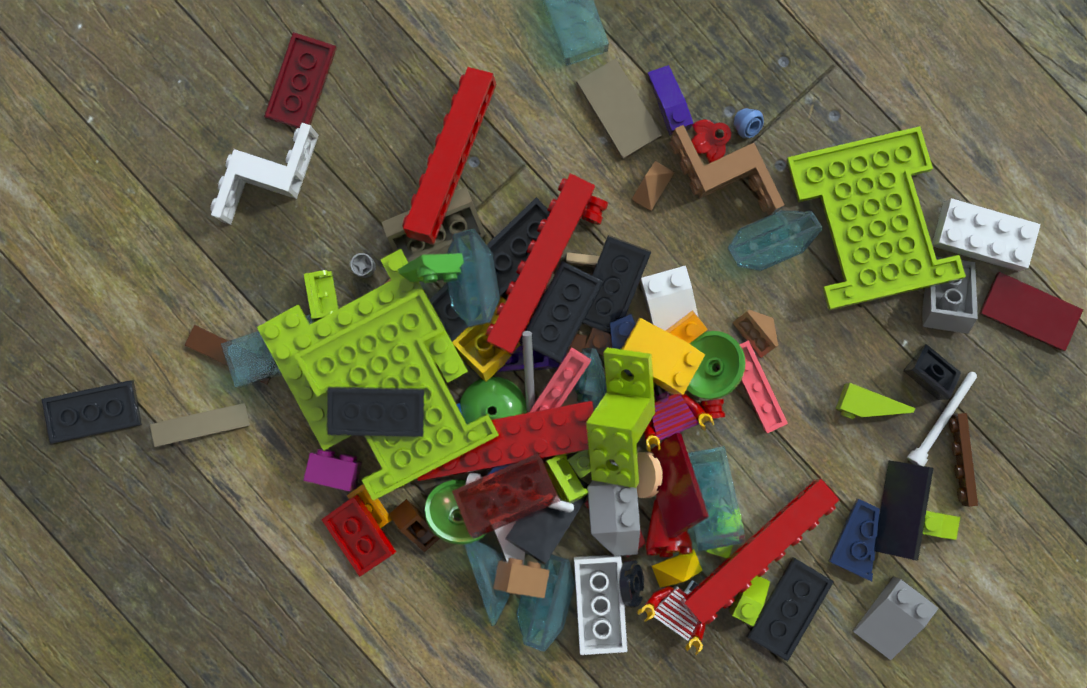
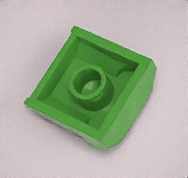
[398,253,464,283]

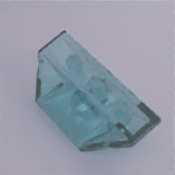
[728,210,823,271]
[447,229,500,327]
[464,540,511,626]
[516,554,575,652]

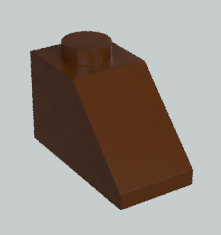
[389,499,440,552]

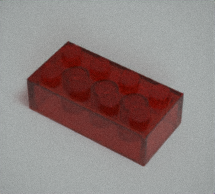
[452,453,560,539]

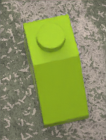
[923,511,960,540]
[728,576,770,626]

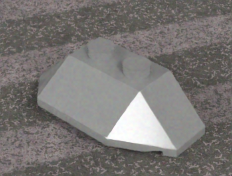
[587,462,640,556]

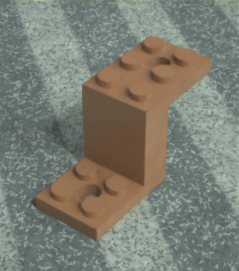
[669,125,784,216]

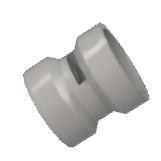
[350,253,376,278]

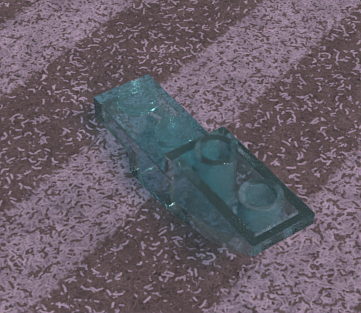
[574,348,607,410]

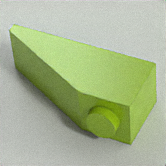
[835,383,915,420]

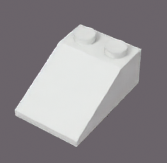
[640,266,698,331]

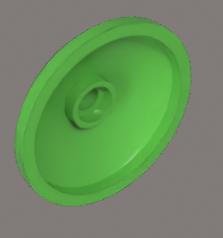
[687,331,745,400]
[459,377,527,424]
[425,480,494,544]

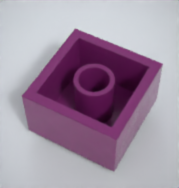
[303,449,362,491]

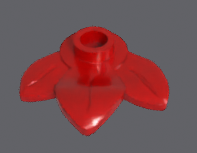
[691,119,731,164]

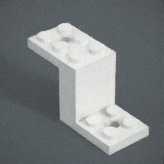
[211,123,319,225]

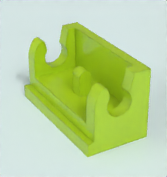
[304,270,339,321]
[543,454,588,503]

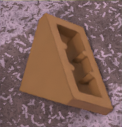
[632,161,675,211]
[732,310,778,358]

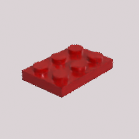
[321,494,396,577]

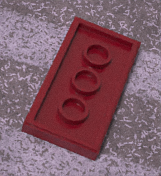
[264,32,337,128]
[979,272,1084,351]
[651,432,709,538]

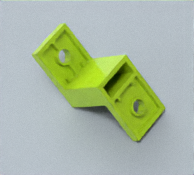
[586,348,655,488]

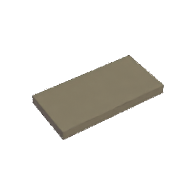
[577,58,662,159]

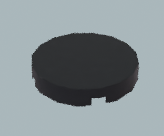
[619,560,644,608]

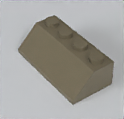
[382,187,486,262]

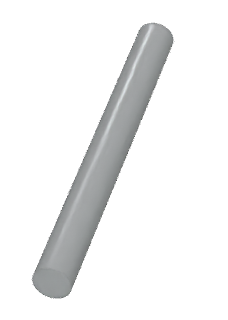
[522,331,535,412]

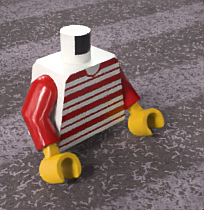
[637,580,705,655]

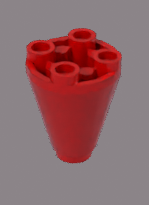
[646,498,692,558]

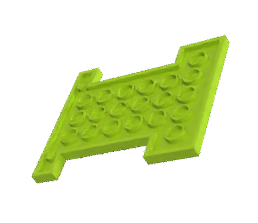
[786,126,966,310]
[257,249,468,451]
[294,289,499,501]

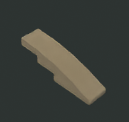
[149,403,250,447]

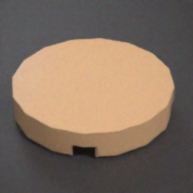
[637,452,662,498]

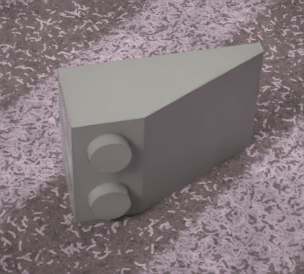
[922,256,978,334]
[853,576,938,660]

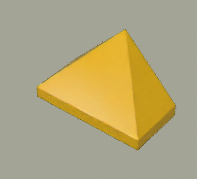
[651,549,703,588]

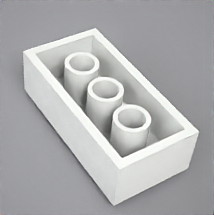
[932,198,1040,271]
[574,555,627,655]

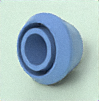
[734,108,764,138]

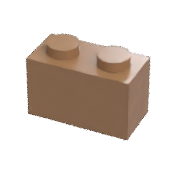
[493,558,550,598]

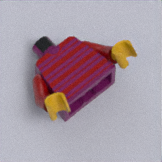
[643,386,714,452]

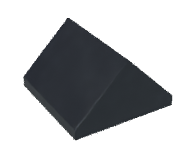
[903,344,961,400]

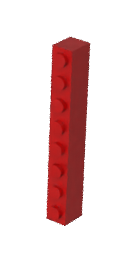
[402,67,497,245]
[485,173,596,355]
[680,479,839,624]

